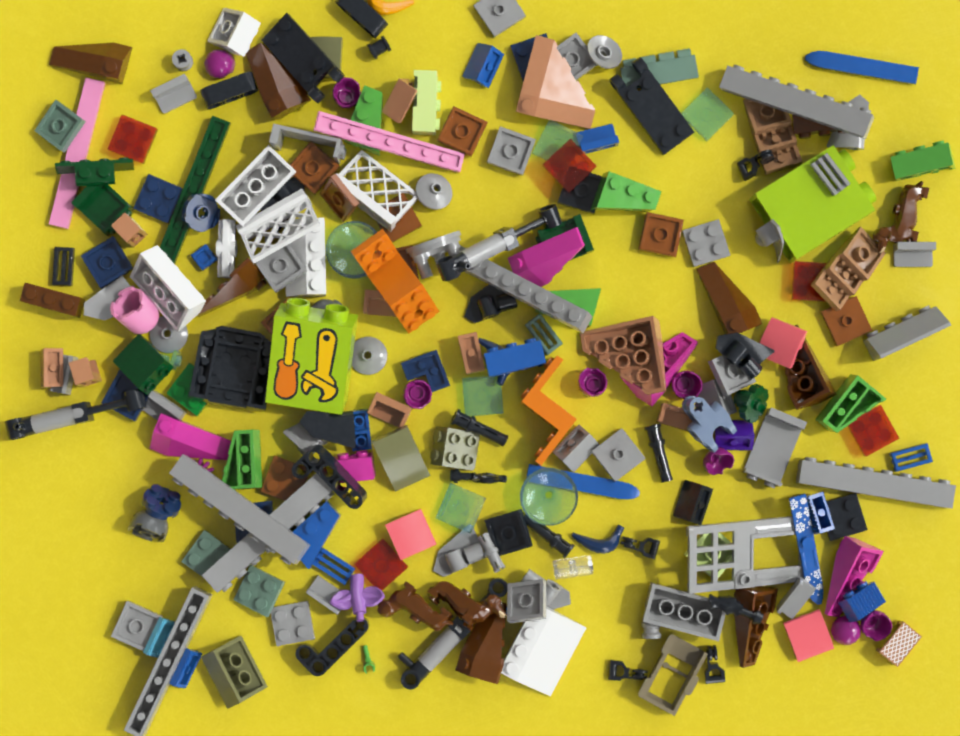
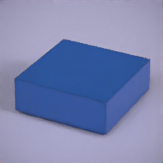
[191,244,218,271]

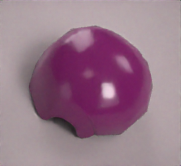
[204,50,235,79]
[332,77,361,108]
[578,368,608,397]
[672,370,703,399]
[403,379,432,409]
[703,447,735,475]
[860,610,893,641]
[831,615,861,645]

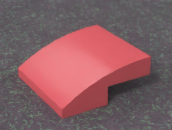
[760,317,807,368]
[385,509,436,560]
[783,609,834,662]

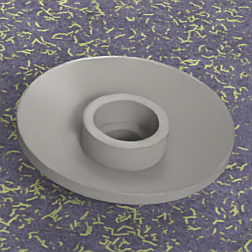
[587,35,622,69]
[415,173,452,210]
[150,316,188,353]
[352,337,387,375]

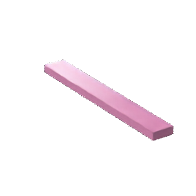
[49,78,105,229]
[313,111,465,173]

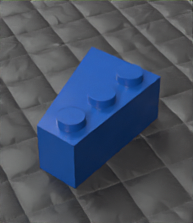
[483,338,546,378]
[293,501,341,569]

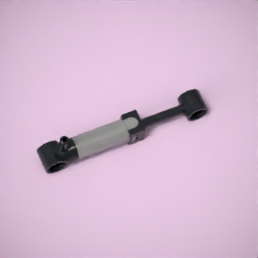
[436,204,562,281]
[5,389,147,440]
[398,577,507,690]

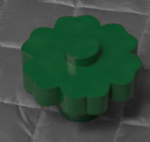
[734,384,769,423]

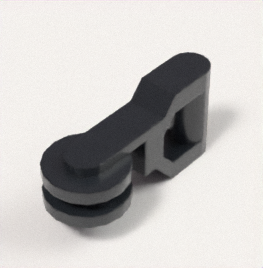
[737,150,775,181]
[620,536,660,559]
[704,645,725,684]
[608,660,648,681]

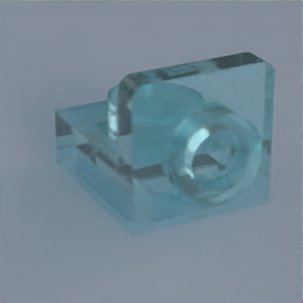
[161,350,182,370]

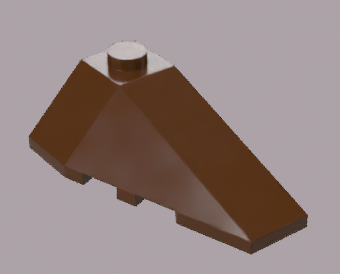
[49,42,132,84]
[246,43,311,119]
[197,258,267,317]
[696,262,763,334]
[785,325,837,410]
[734,586,778,668]
[455,602,506,684]

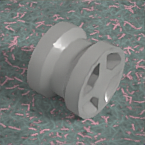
[172,49,193,71]
[641,622,661,639]

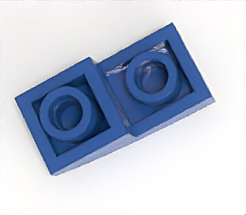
[351,409,372,451]

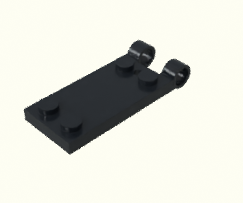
[261,13,345,104]
[609,57,694,155]

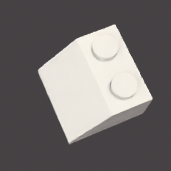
[207,8,261,57]

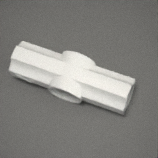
[216,219,237,278]

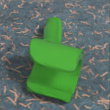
[363,645,375,674]

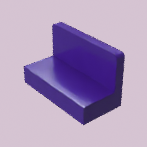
[714,420,755,450]

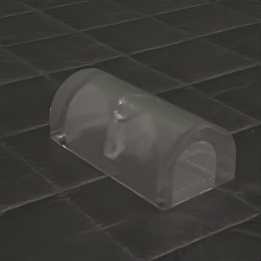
[553,555,594,580]

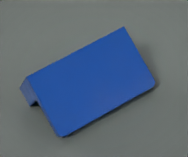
[462,43,504,88]
[576,124,619,155]

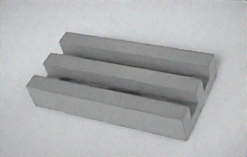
[810,153,850,196]

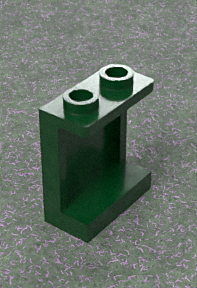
[71,185,134,236]
[535,214,594,261]
[113,334,174,395]

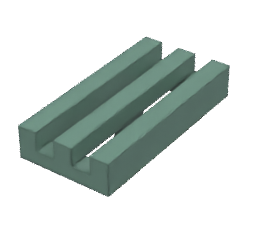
[525,314,563,355]

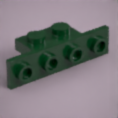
[55,157,134,186]

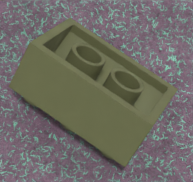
[201,636,268,709]

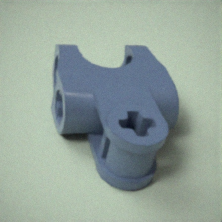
[682,396,737,453]

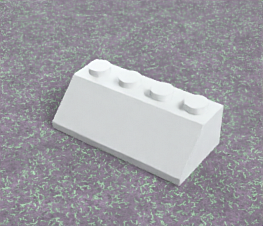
[215,145,296,227]
[284,218,326,297]
[130,245,206,332]

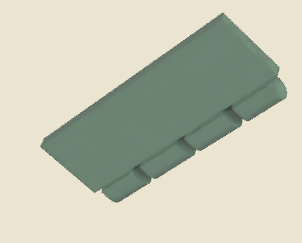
[620,48,699,89]

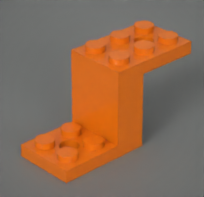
[351,229,440,334]
[521,355,577,466]

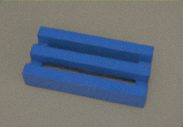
[889,443,933,472]
[313,548,356,585]
[169,648,202,689]

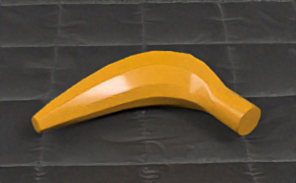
[367,0,414,15]

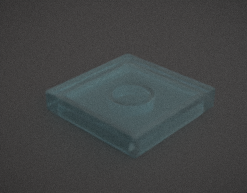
[681,87,734,141]
[532,120,584,170]
[462,376,503,416]
[436,483,486,533]

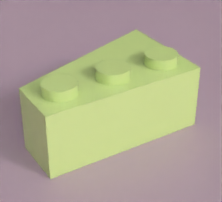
[412,70,441,135]

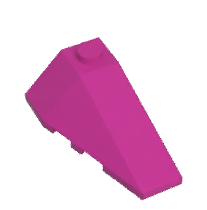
[507,227,585,287]
[620,332,698,407]
[150,413,231,460]
[825,536,884,617]

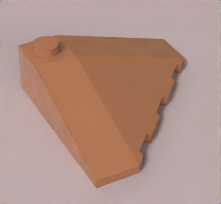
[516,35,595,129]
[580,316,666,395]

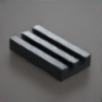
[52,247,75,286]

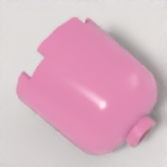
[110,286,159,334]

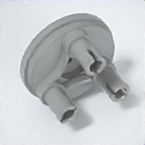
[405,230,461,280]

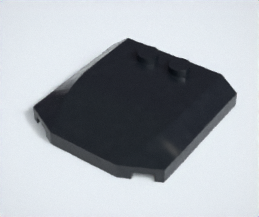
[189,326,271,411]

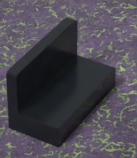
[673,480,713,525]

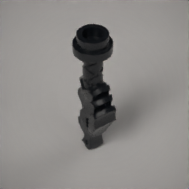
[450,469,507,484]
[708,594,764,625]

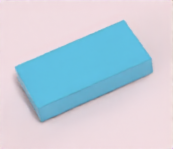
[143,617,175,658]

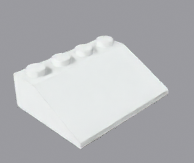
[501,606,586,696]

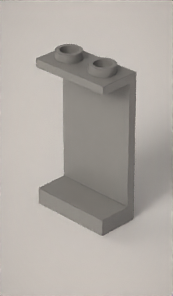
[269,123,346,164]
[743,407,807,489]

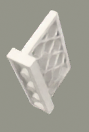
[336,150,418,232]
[236,189,321,263]

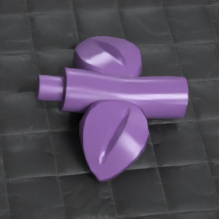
[330,574,385,622]

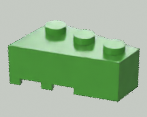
[344,85,383,156]
[890,141,956,181]
[591,171,662,211]
[535,288,601,327]
[815,374,886,433]
[222,429,262,489]

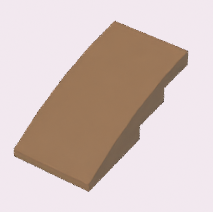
[743,99,803,175]
[811,227,886,311]

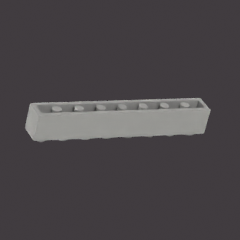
[719,65,874,139]
[459,245,592,334]
[169,454,311,565]
[796,457,956,509]
[202,473,335,593]
[124,586,213,736]

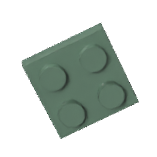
[34,100,86,153]
[181,530,231,579]
[234,565,285,617]

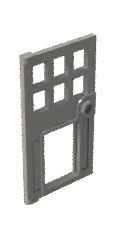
[686,516,804,594]

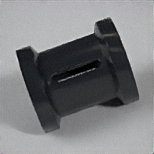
[367,36,391,60]

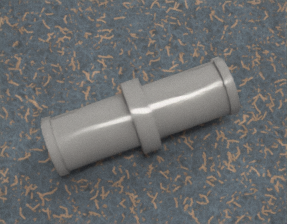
[477,533,505,573]

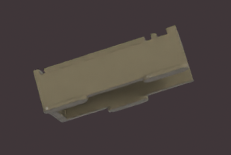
[638,634,708,716]

